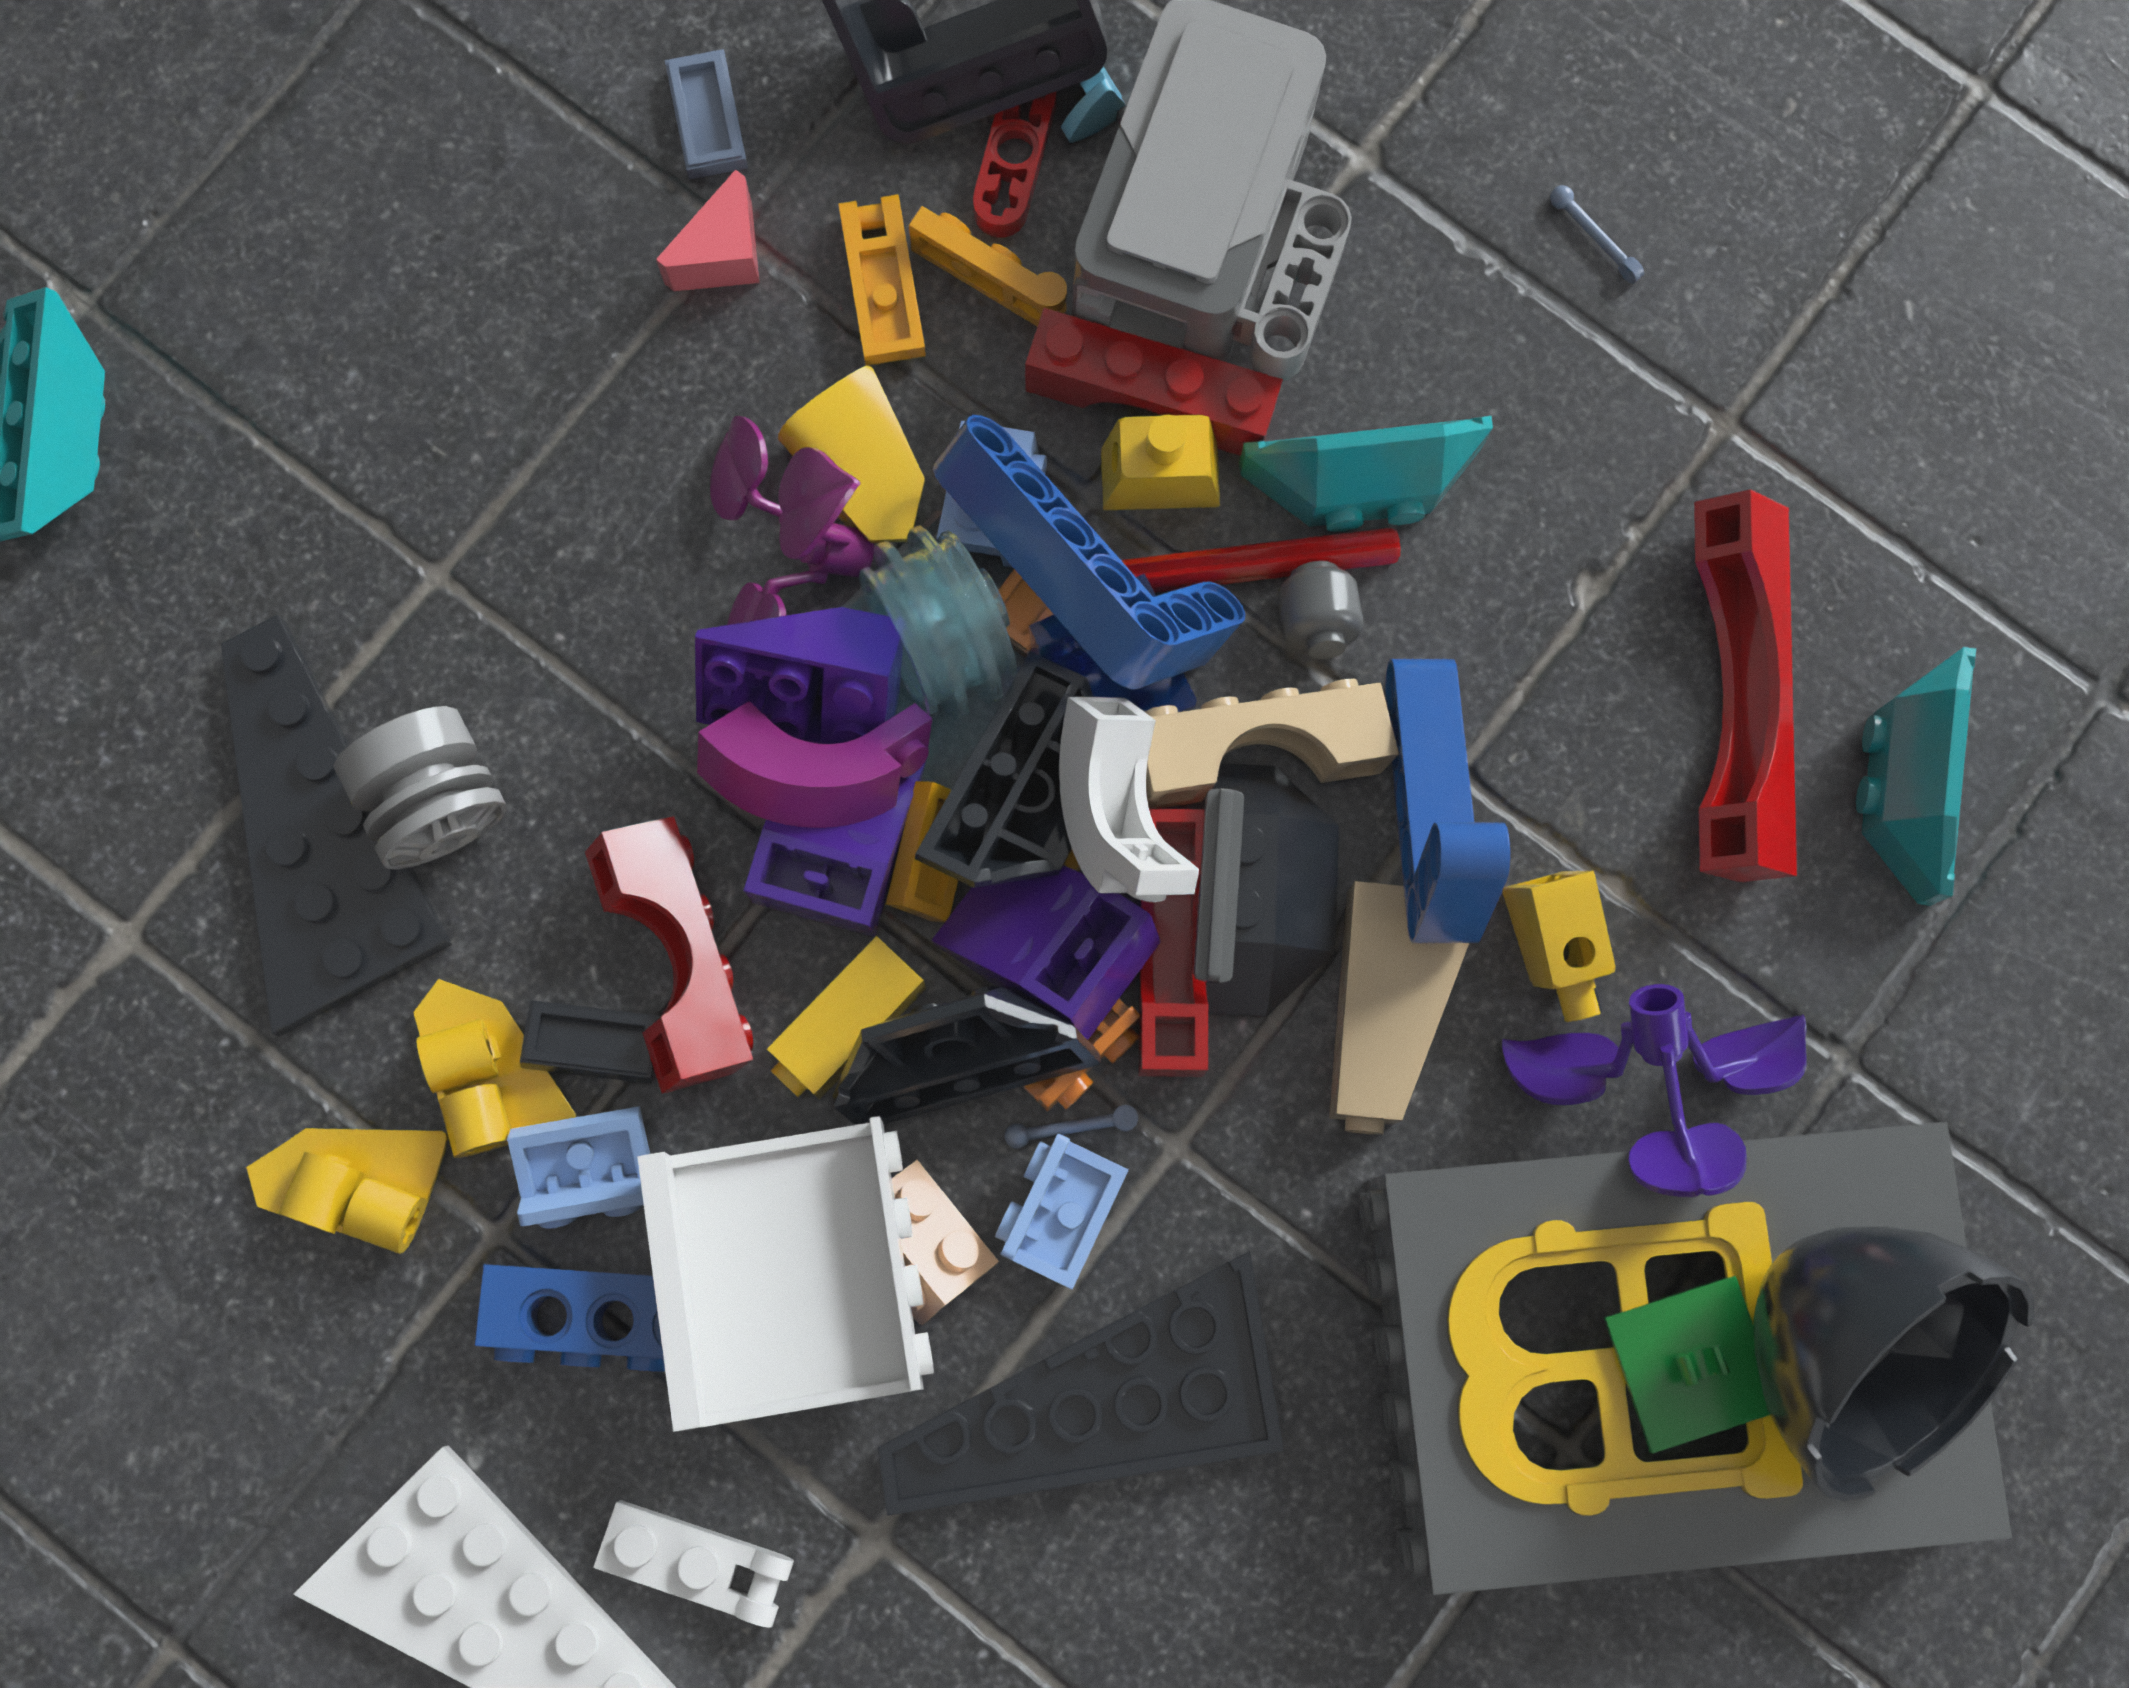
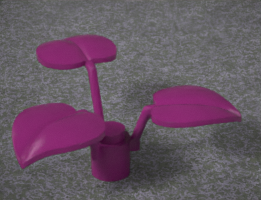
[710,416,874,625]

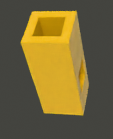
[767,936,926,1100]

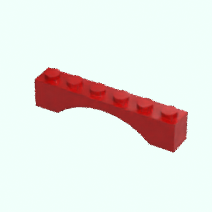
[1694,489,1797,882]

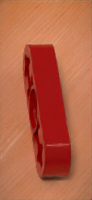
[973,91,1057,238]

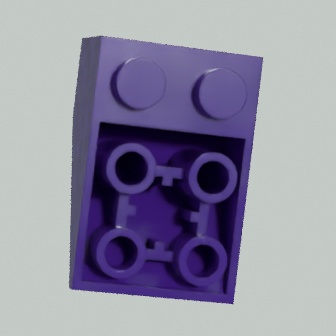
[695,607,905,744]
[743,757,928,937]
[931,866,1161,1040]

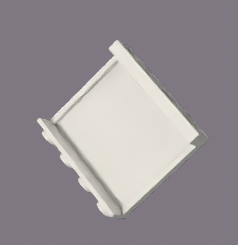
[637,1116,934,1432]

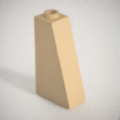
[1329,881,1469,1135]

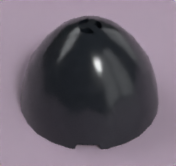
[1753,1227,2034,1501]

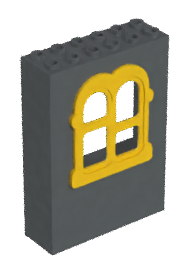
[1359,1122,2012,1595]

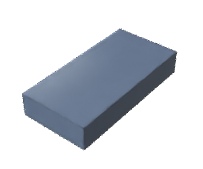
[665,49,748,179]

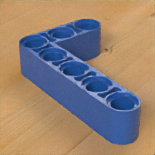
[933,415,1245,689]
[1385,659,1510,943]

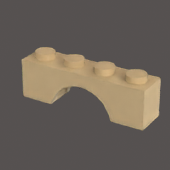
[1145,679,1399,809]

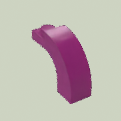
[697,701,932,828]

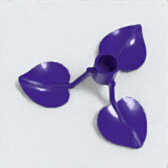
[1502,984,1807,1197]

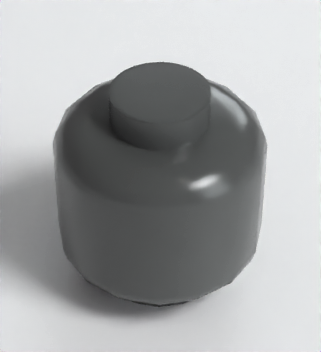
[1277,561,1364,659]

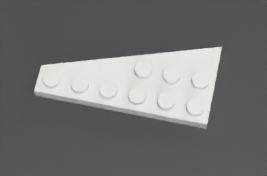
[293,1445,676,1688]

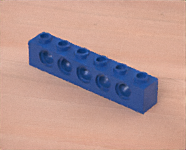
[475,1264,665,1372]

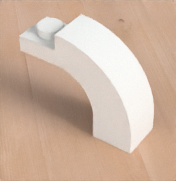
[1059,697,1199,902]

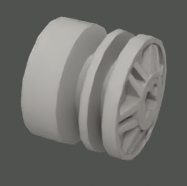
[333,706,507,870]

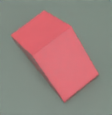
[656,170,759,291]

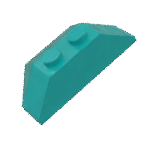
[0,287,105,542]
[1239,416,1493,532]
[1856,647,1976,906]

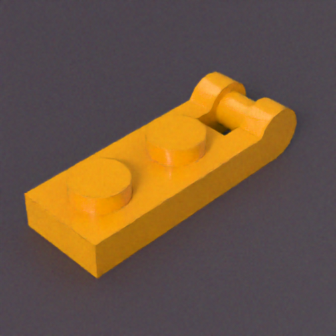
[838,194,926,366]
[909,206,1067,327]

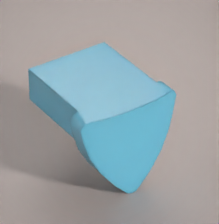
[1061,67,1126,143]

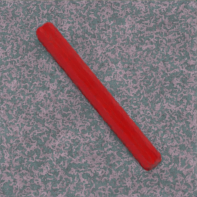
[1121,527,1401,593]

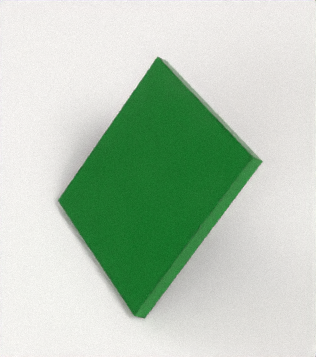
[1604,1276,1770,1453]

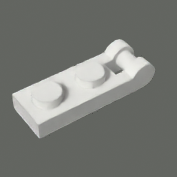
[593,1500,794,1628]

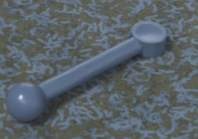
[1550,185,1645,284]
[1004,1105,1138,1149]

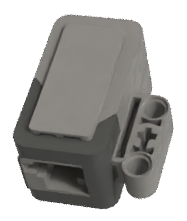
[1072,0,1352,381]

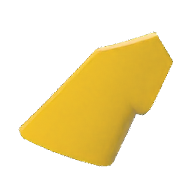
[778,366,925,543]
[413,979,576,1158]
[246,1128,449,1254]

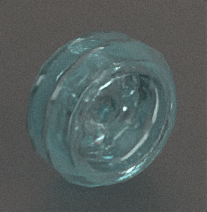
[859,525,1017,721]

